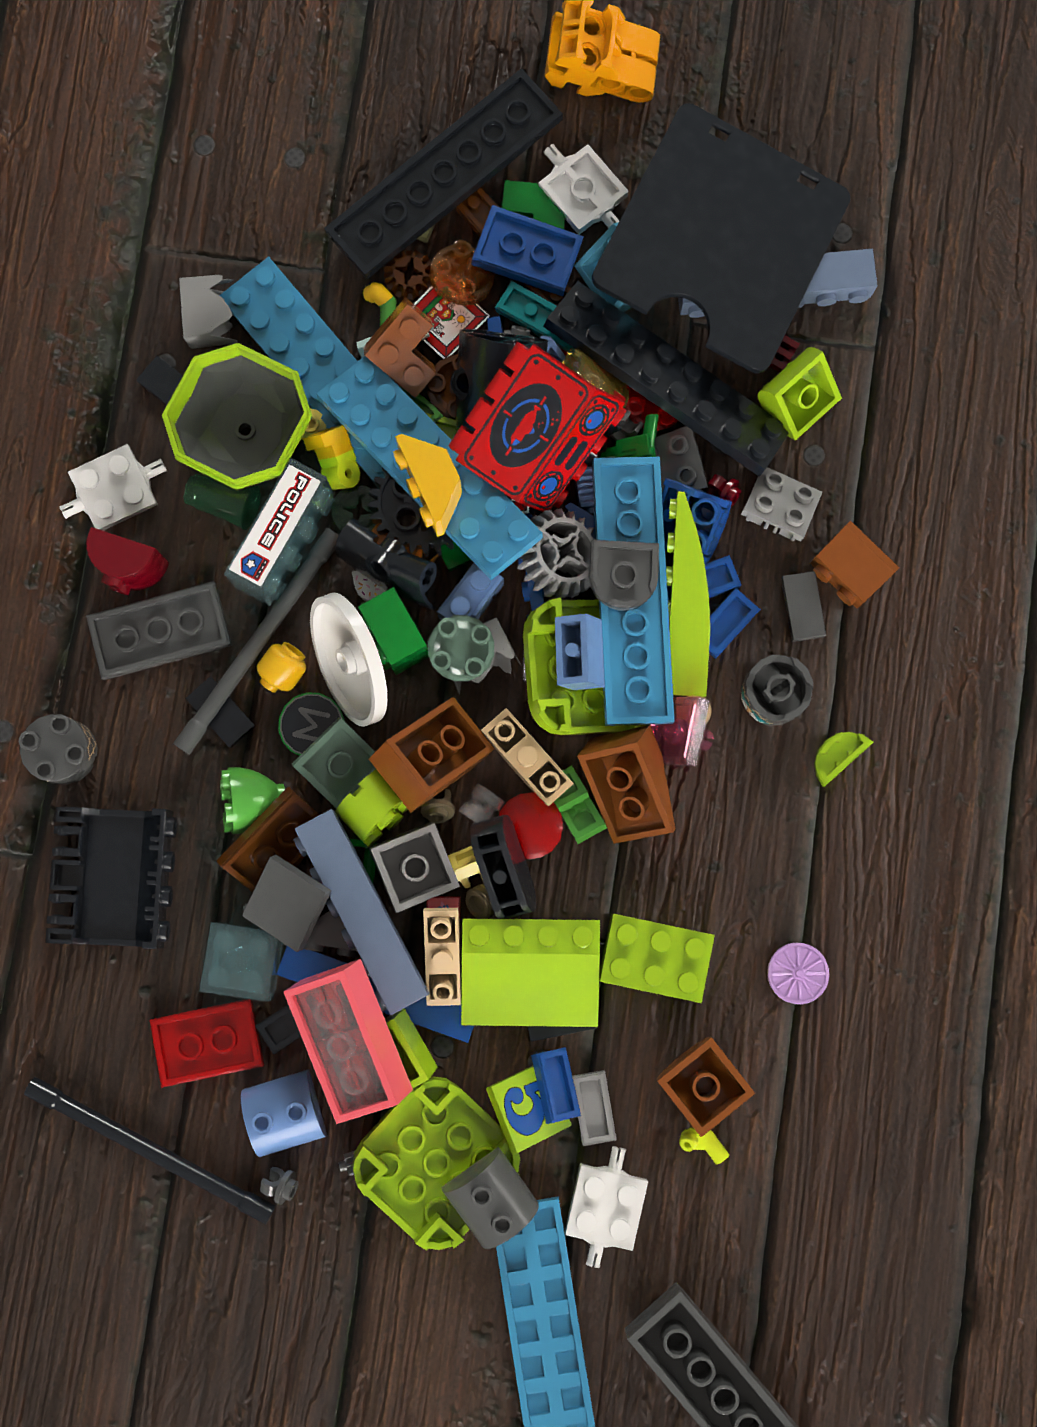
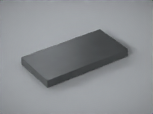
[86,581,232,680]

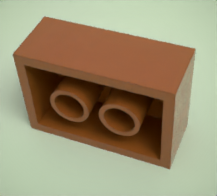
[369,697,495,813]

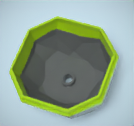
[162,343,313,490]

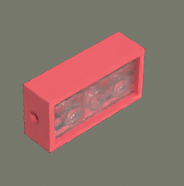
[284,959,413,1124]

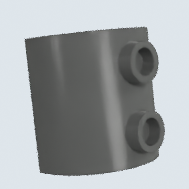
[441,1147,539,1249]

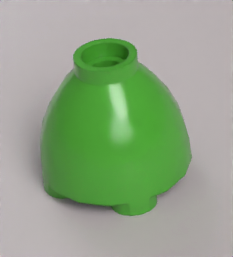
[220,767,285,835]

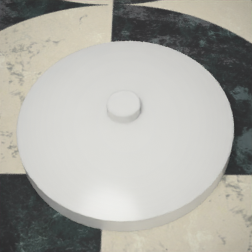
[310,593,387,727]

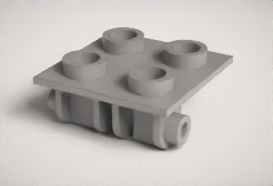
[741,467,822,542]

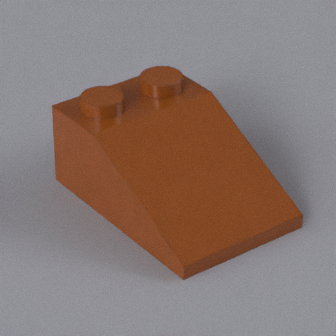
[577,725,676,844]

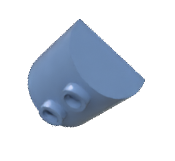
[241,1069,328,1157]

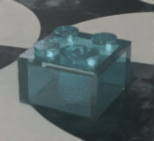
[199,922,283,1002]

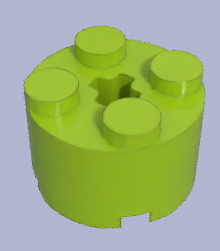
[335,769,408,847]

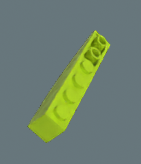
[666,491,710,697]

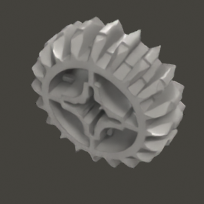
[517,508,596,599]

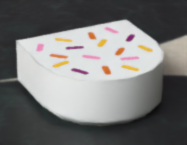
[352,571,386,601]

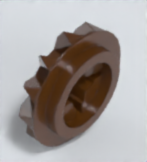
[384,249,435,300]

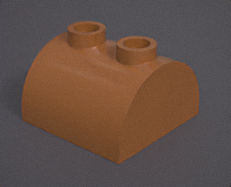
[657,1037,755,1137]

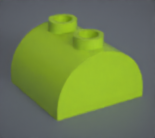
[758,347,842,441]

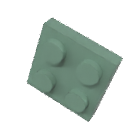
[292,717,376,809]

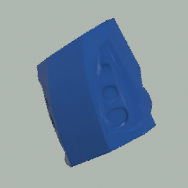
[662,478,732,564]

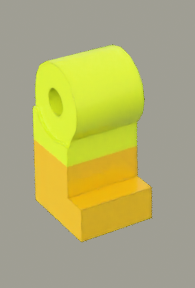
[302,425,360,490]

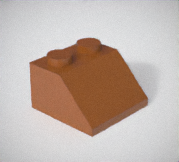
[810,521,899,609]

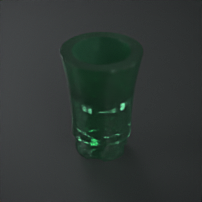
[183,474,261,530]

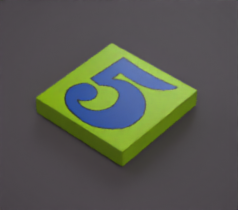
[486,1066,572,1154]

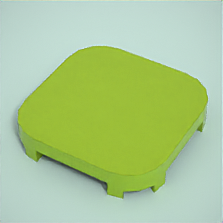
[523,598,646,735]
[352,1076,520,1250]

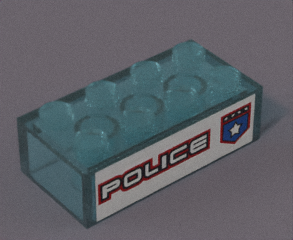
[224,458,335,606]

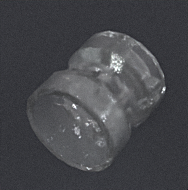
[459,783,504,823]

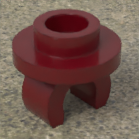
[707,474,741,507]

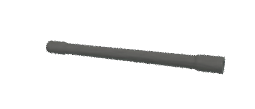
[173,528,339,755]

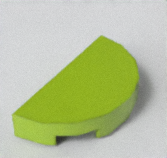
[814,732,874,787]

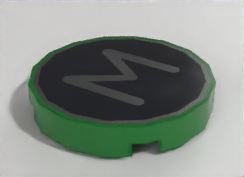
[278,692,345,756]

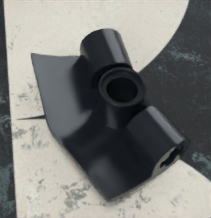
[335,519,437,611]

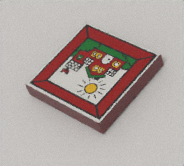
[414,274,490,360]

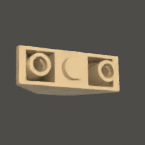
[481,708,574,806]
[423,908,461,1006]

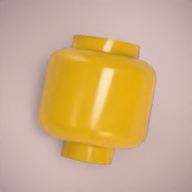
[256,642,307,693]

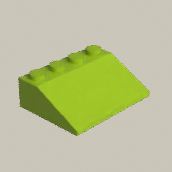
[461,918,600,1027]

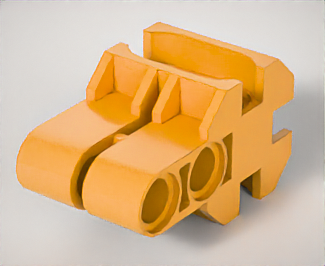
[544,0,660,103]

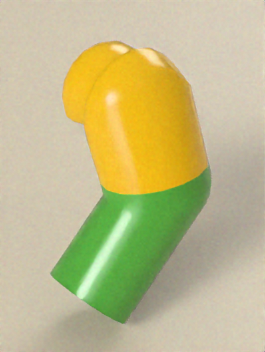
[363,282,396,326]

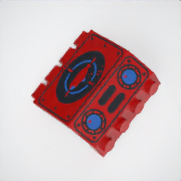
[448,342,627,512]

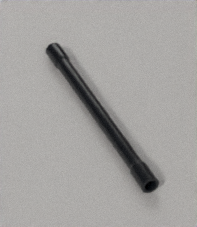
[24,1077,276,1225]

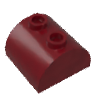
[87,527,169,595]

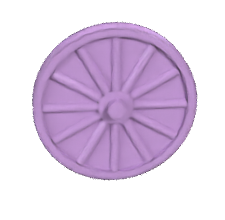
[767,943,829,1004]

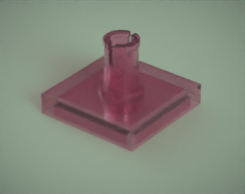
[651,697,713,767]

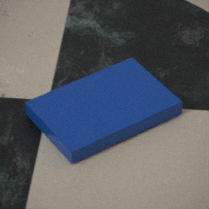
[471,205,584,297]

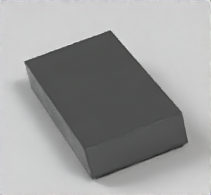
[781,571,826,642]

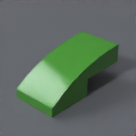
[554,765,607,844]

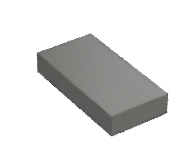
[572,1070,617,1146]

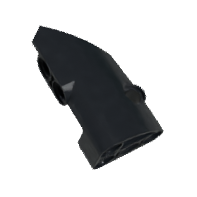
[450,329,548,500]

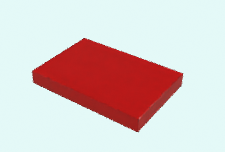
[150,998,264,1088]

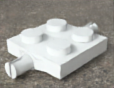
[538,144,629,235]
[59,444,167,531]
[564,1146,648,1268]

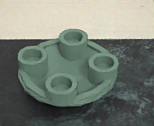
[428,615,494,681]

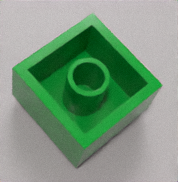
[358,587,429,675]

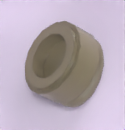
[466,884,495,919]

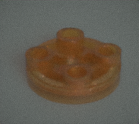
[429,240,495,306]

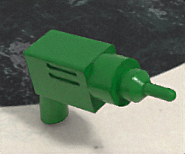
[599,414,659,458]

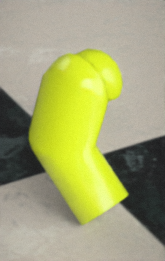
[679,1127,729,1165]

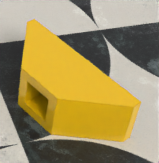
[393,434,462,537]

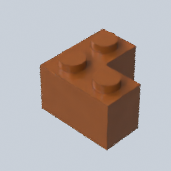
[363,297,437,398]

